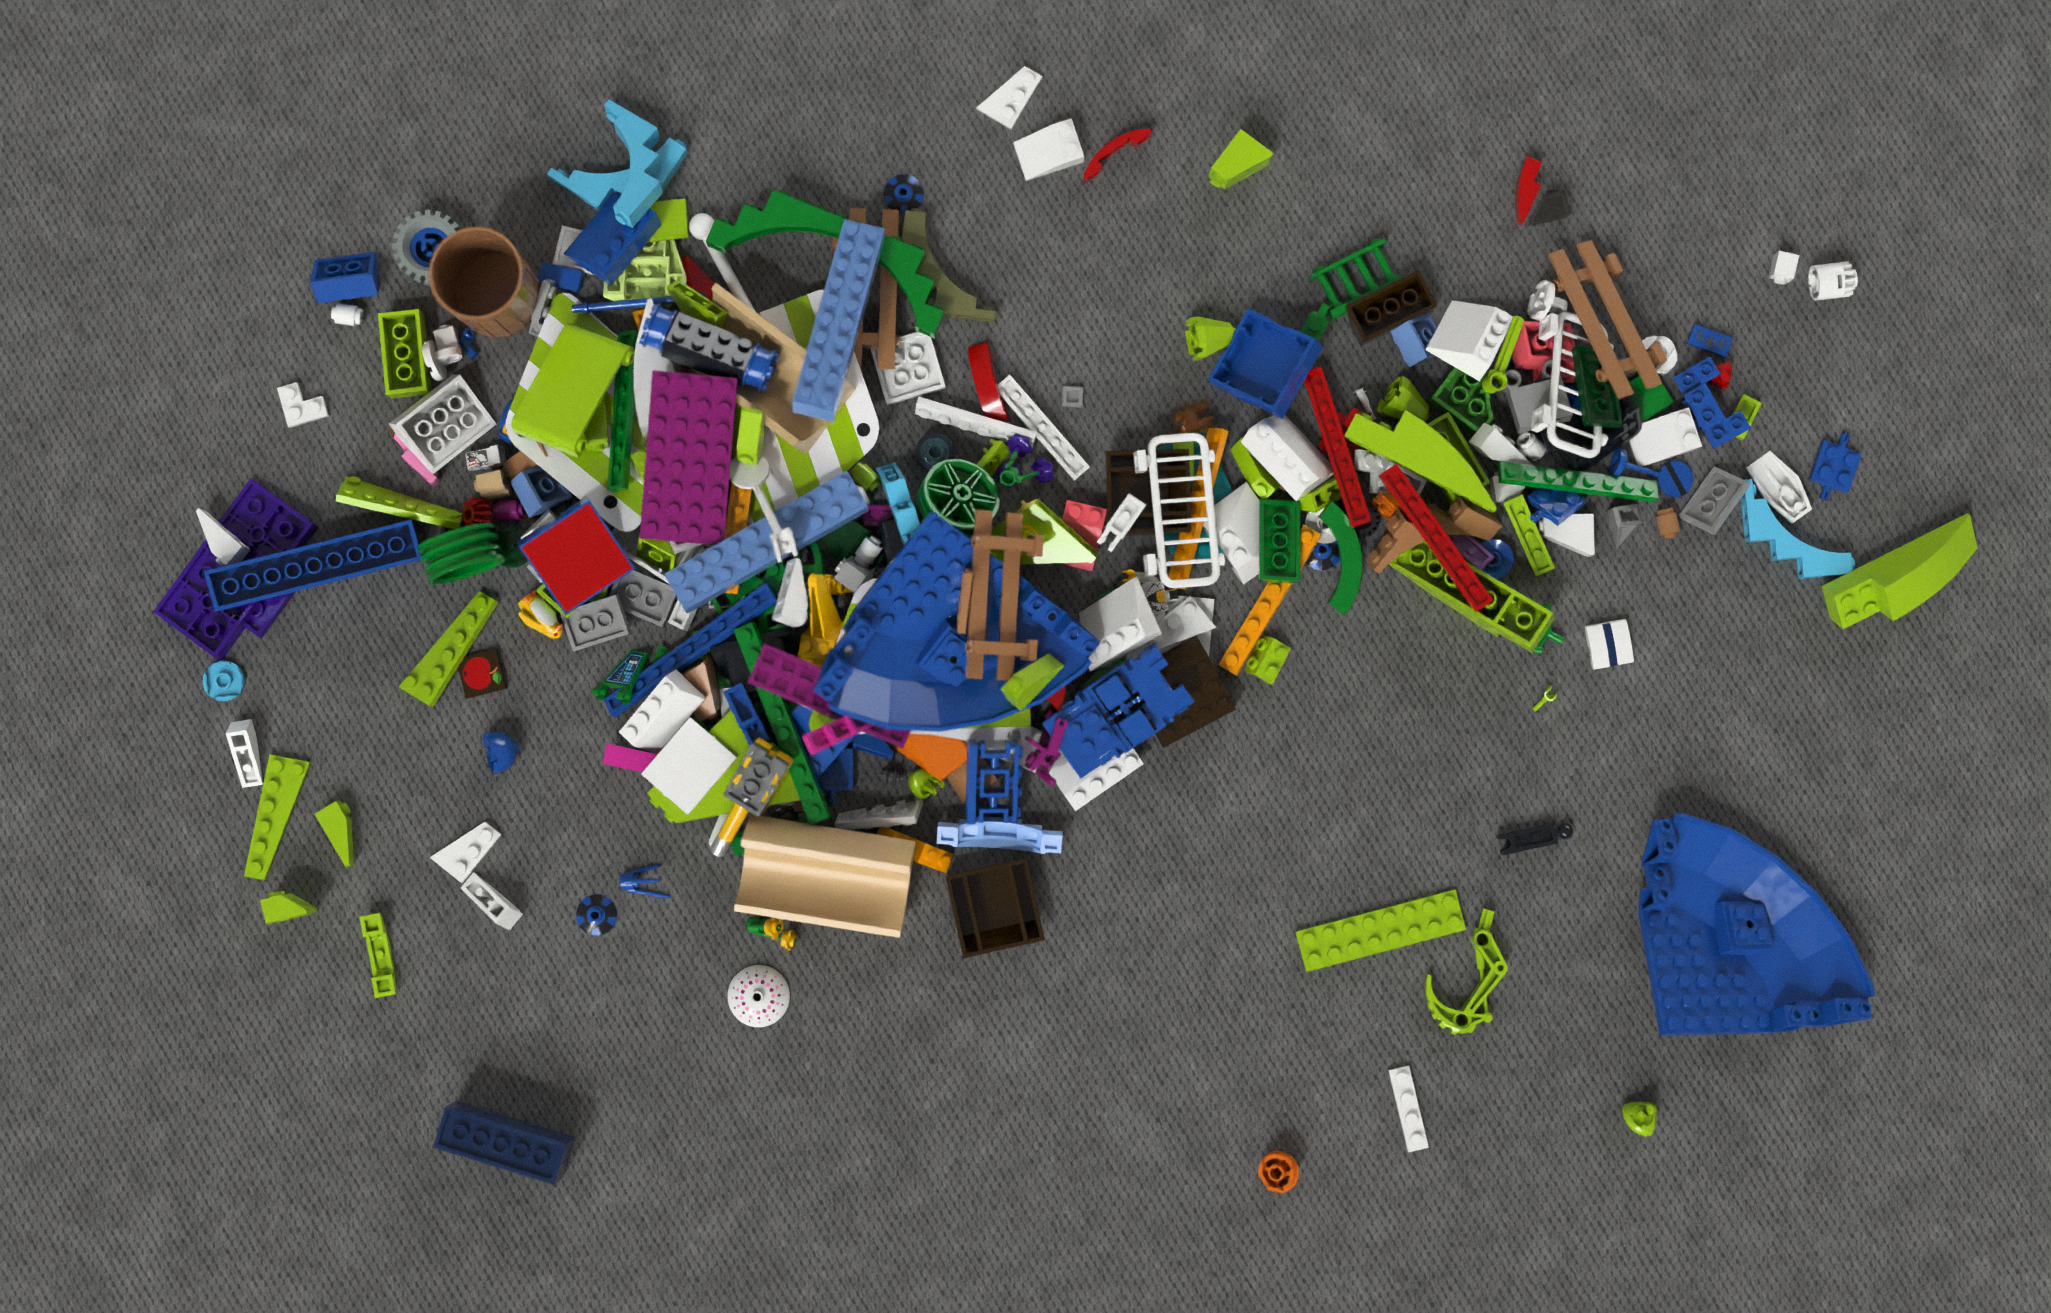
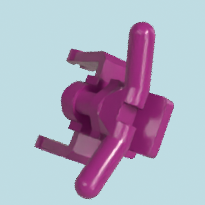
[1025,710,1068,786]

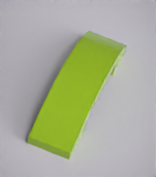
[359,913,396,998]

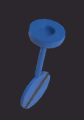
[1608,448,1693,497]

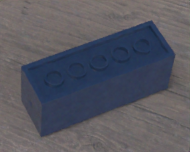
[433,1101,576,1185]

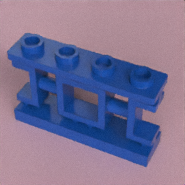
[965,739,1023,825]

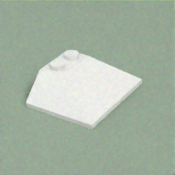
[1203,482,1259,585]

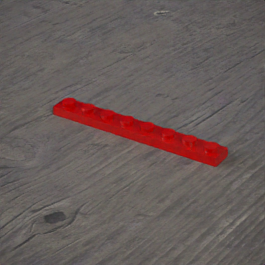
[1304,366,1371,528]
[1379,463,1493,612]

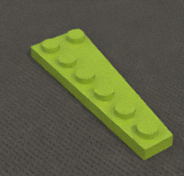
[336,476,463,529]
[399,591,498,708]
[244,754,311,880]

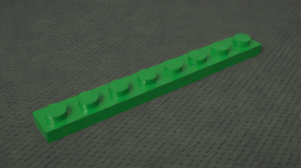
[607,330,639,493]
[1498,461,1659,502]

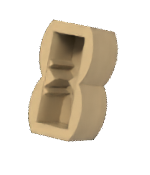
[474,469,512,501]

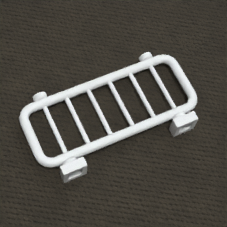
[1531,311,1614,458]
[1133,433,1225,588]

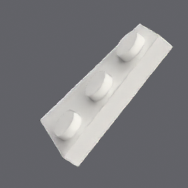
[976,66,1042,129]
[1148,596,1216,650]
[430,822,502,883]

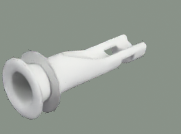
[1354,387,1376,421]

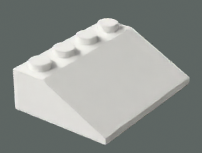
[1426,300,1513,381]
[389,374,496,474]
[1241,415,1334,501]
[1079,577,1162,671]
[1044,712,1143,811]

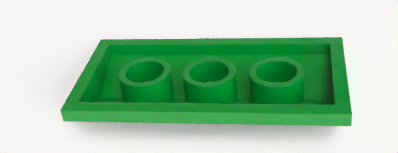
[1259,499,1300,584]

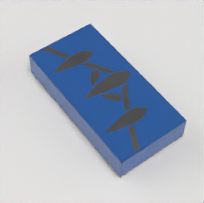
[1686,324,1733,358]

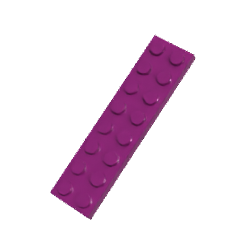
[747,644,911,748]

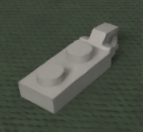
[528,279,557,337]

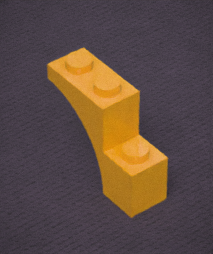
[876,827,954,873]

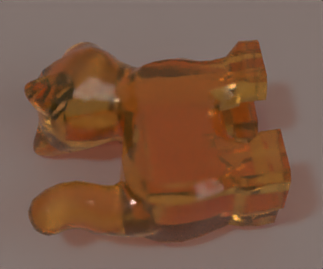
[1172,401,1215,434]

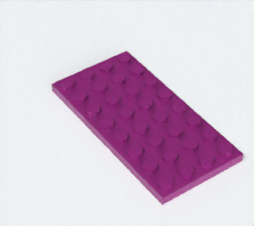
[640,370,737,545]

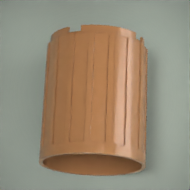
[429,227,540,338]

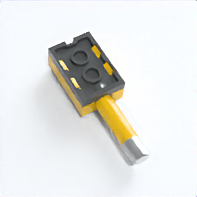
[710,737,795,857]

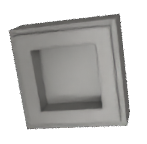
[1062,386,1083,408]

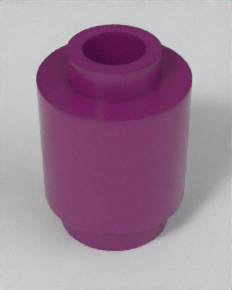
[494,499,526,521]

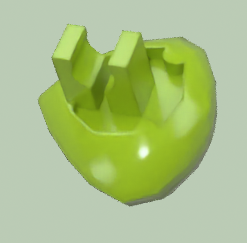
[908,768,945,799]
[1622,1101,1657,1136]

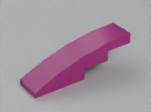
[802,716,875,755]
[602,744,658,772]

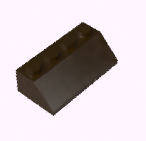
[1345,270,1437,346]

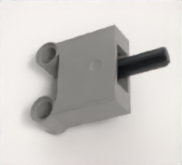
[1502,360,1573,454]

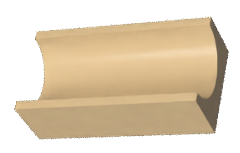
[691,283,856,454]
[734,814,916,938]

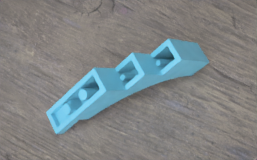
[604,100,663,228]
[547,137,689,210]
[876,462,920,545]
[1741,479,1855,579]

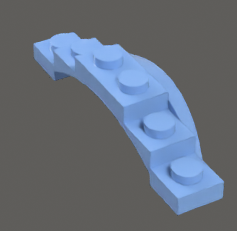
[937,816,1063,854]

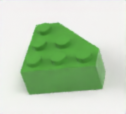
[1428,367,1494,436]

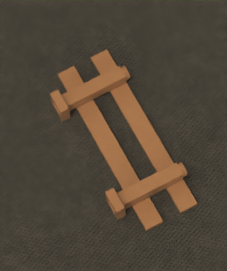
[832,208,902,370]
[1548,240,1667,399]
[965,510,1044,680]

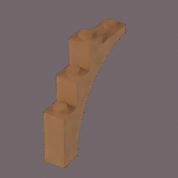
[1366,496,1502,574]

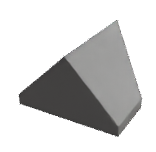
[1607,503,1643,549]

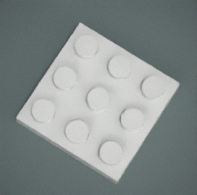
[870,332,946,405]

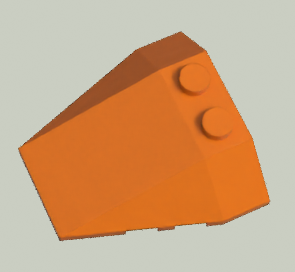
[889,734,967,781]

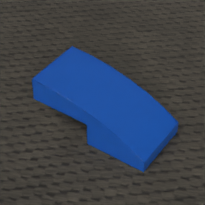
[538,262,584,292]

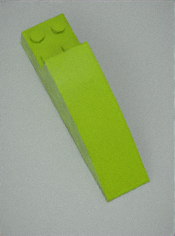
[1344,410,1497,513]
[1821,513,1978,629]
[1389,542,1555,653]

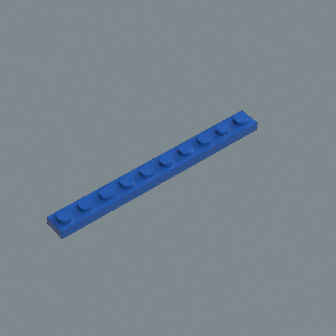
[604,583,777,718]

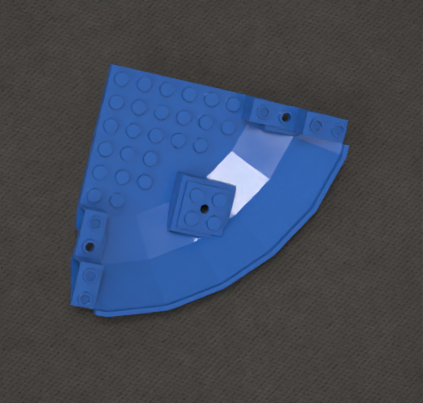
[813,510,1101,732]
[1638,814,1875,1036]

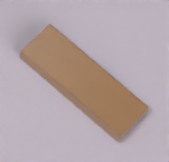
[956,567,973,634]

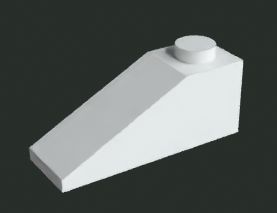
[196,508,250,566]
[772,558,808,628]
[226,719,263,788]
[461,872,523,930]

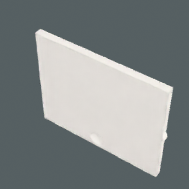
[641,717,737,815]

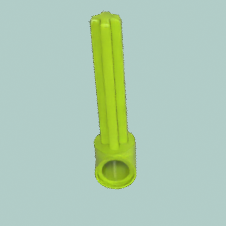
[1482,316,1524,394]

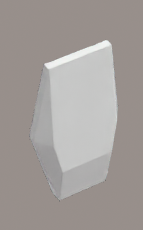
[1746,451,1812,523]

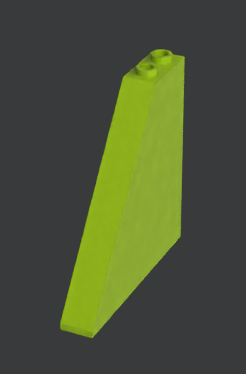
[647,710,825,823]

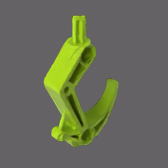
[1425,909,1508,1035]

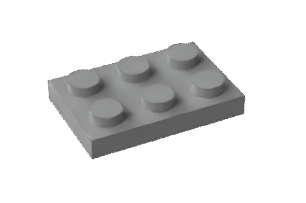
[1679,466,1750,535]
[608,570,677,628]
[560,594,631,652]

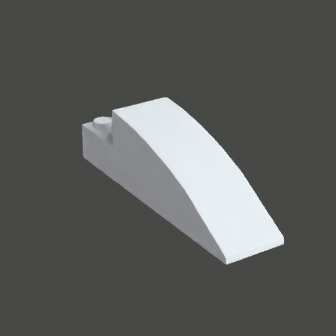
[634,298,675,438]

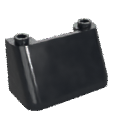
[1555,397,1642,472]

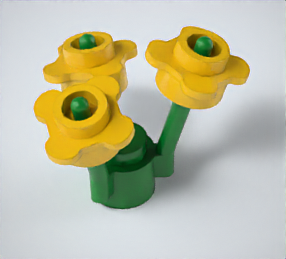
[747,915,797,951]

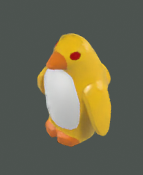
[518,589,563,639]

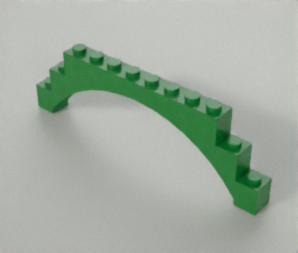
[706,190,944,339]

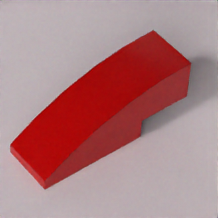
[1515,156,1542,225]

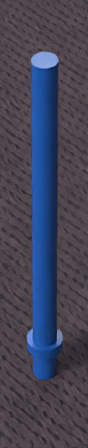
[572,293,706,314]

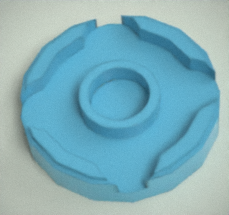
[202,660,245,701]

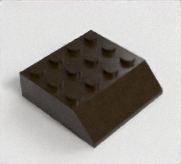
[1105,449,1191,536]
[1134,635,1236,748]
[945,858,1045,958]

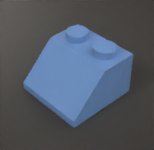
[1390,313,1437,368]
[510,466,572,518]

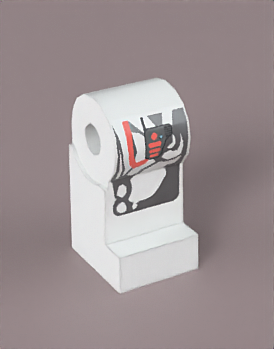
[465,445,507,471]

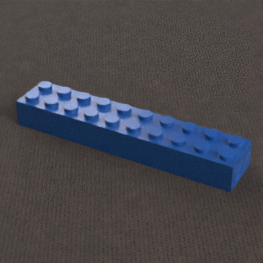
[204,520,422,612]

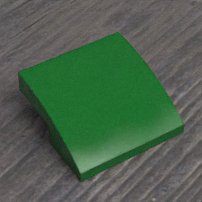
[1627,376,1674,422]

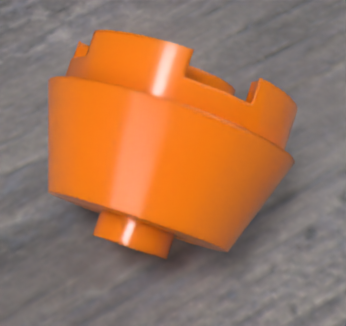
[1371,489,1404,524]
[1258,1151,1299,1193]

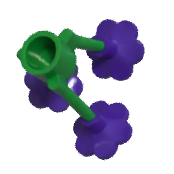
[996,434,1054,488]

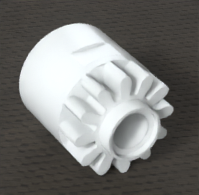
[1808,261,1858,301]

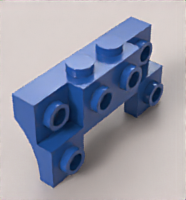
[1673,357,1751,448]

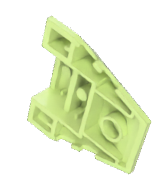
[603,239,687,308]

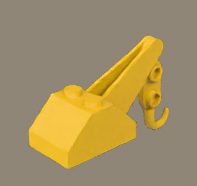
[798,573,853,668]

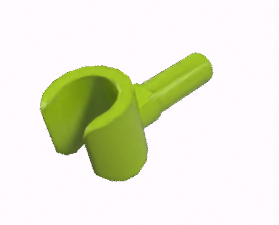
[1532,685,1558,712]

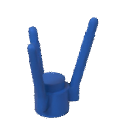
[620,864,671,899]

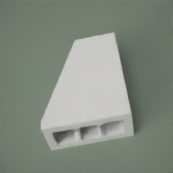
[1537,514,1595,557]

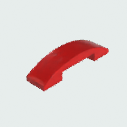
[1083,129,1152,183]
[968,342,1009,422]

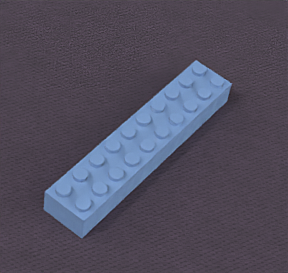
[792,219,885,422]
[664,471,869,613]

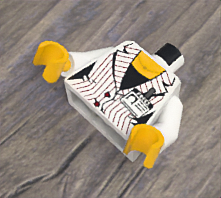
[1122,569,1179,624]

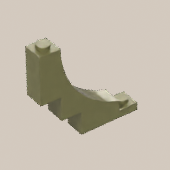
[902,208,996,323]

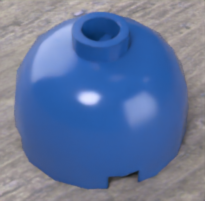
[483,732,519,774]

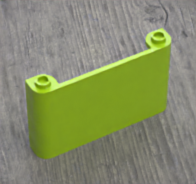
[511,323,635,458]

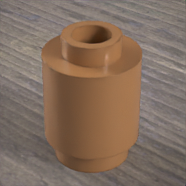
[1656,508,1681,539]

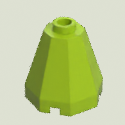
[1185,317,1236,361]
[1377,376,1430,422]

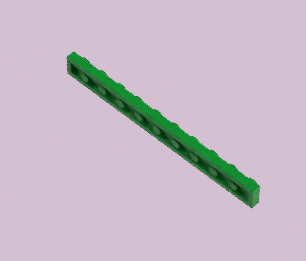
[734,622,831,825]

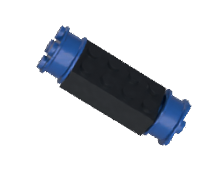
[639,303,780,393]

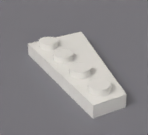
[834,797,923,830]

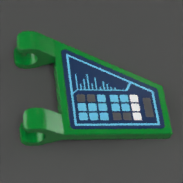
[592,650,649,704]

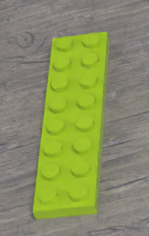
[1295,889,1466,972]

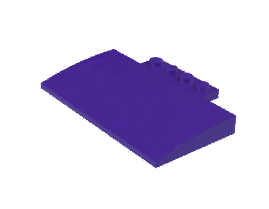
[153,478,319,660]

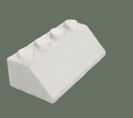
[619,670,706,754]

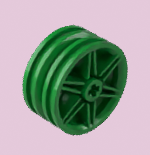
[913,459,999,539]
[417,523,505,585]

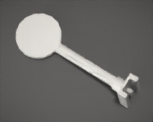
[729,455,798,563]

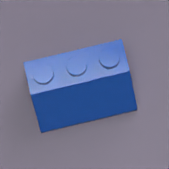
[310,252,380,303]

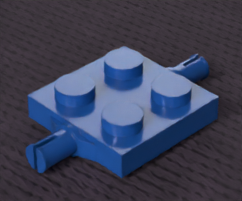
[1808,433,1862,501]
[1527,488,1586,526]
[817,749,854,805]

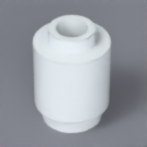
[331,303,363,326]
[1517,432,1546,461]
[854,535,883,567]

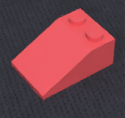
[1512,321,1575,369]
[1059,500,1107,571]

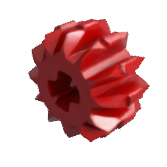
[461,497,493,527]

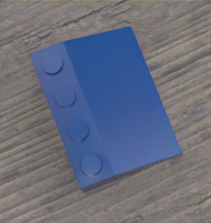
[563,193,662,285]

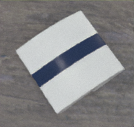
[1585,619,1634,670]

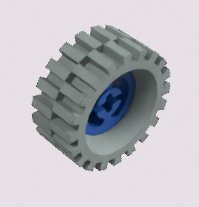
[392,210,461,286]

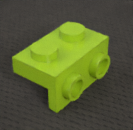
[1245,635,1291,685]

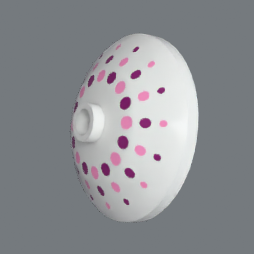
[728,965,790,1027]

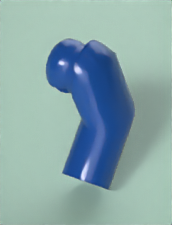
[460,327,479,359]

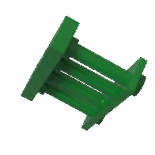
[1309,238,1404,321]

